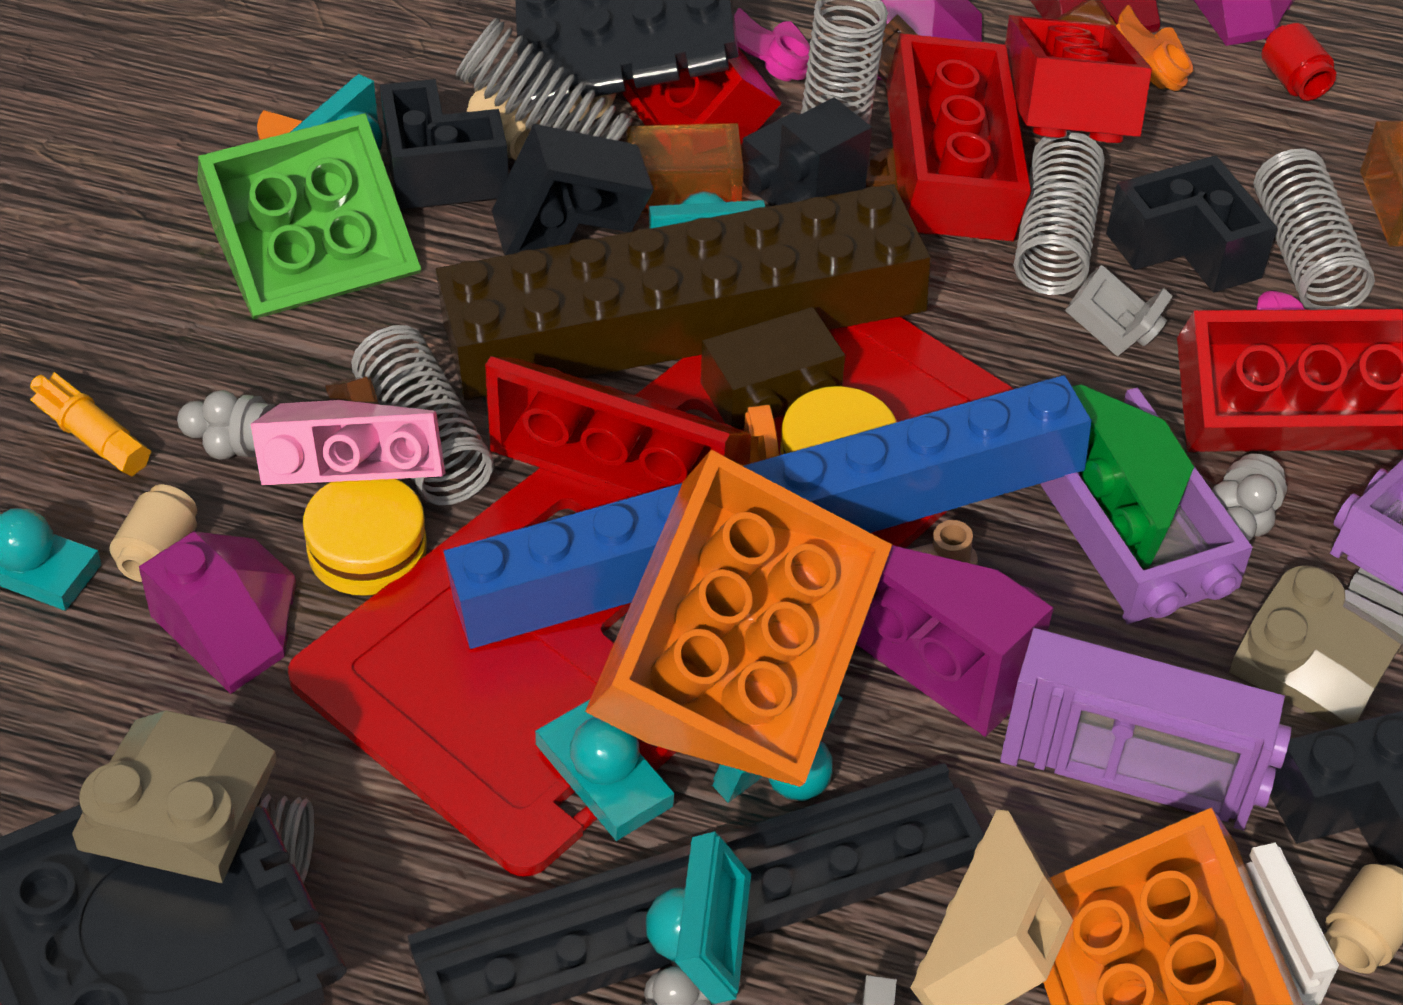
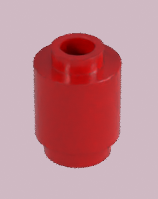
[1261,23,1337,101]

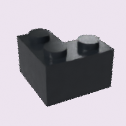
[380,79,508,209]
[740,97,872,206]
[492,124,654,255]
[1106,155,1277,293]
[1270,711,1403,869]

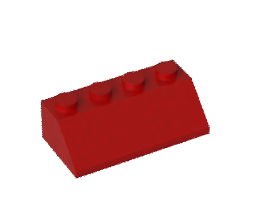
[622,47,782,164]
[485,356,752,498]

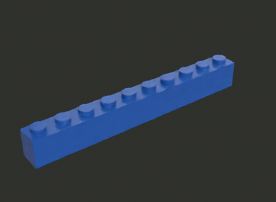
[443,375,1091,649]

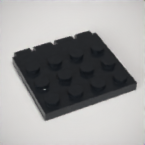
[515,0,739,109]
[0,798,347,1005]

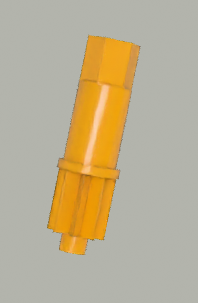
[30,372,151,477]

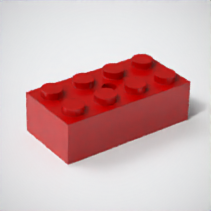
[1005,15,1152,143]
[886,33,1031,242]
[1177,309,1403,452]

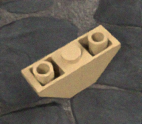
[910,810,1073,1005]

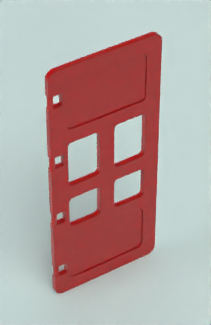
[288,316,1014,877]

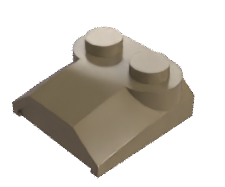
[1229,566,1403,727]
[72,710,277,883]

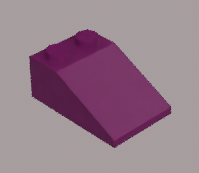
[856,545,1053,737]

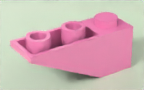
[251,400,446,485]

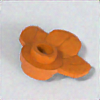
[1116,5,1193,91]

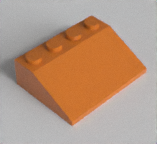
[585,450,892,787]
[1043,807,1303,1005]

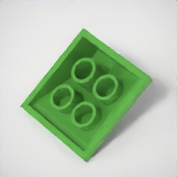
[197,113,421,320]

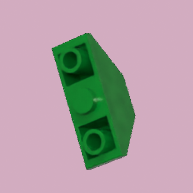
[1071,384,1194,569]

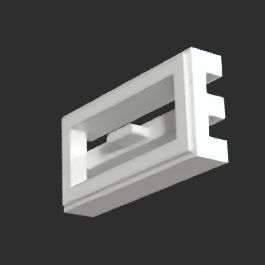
[1245,842,1339,1005]

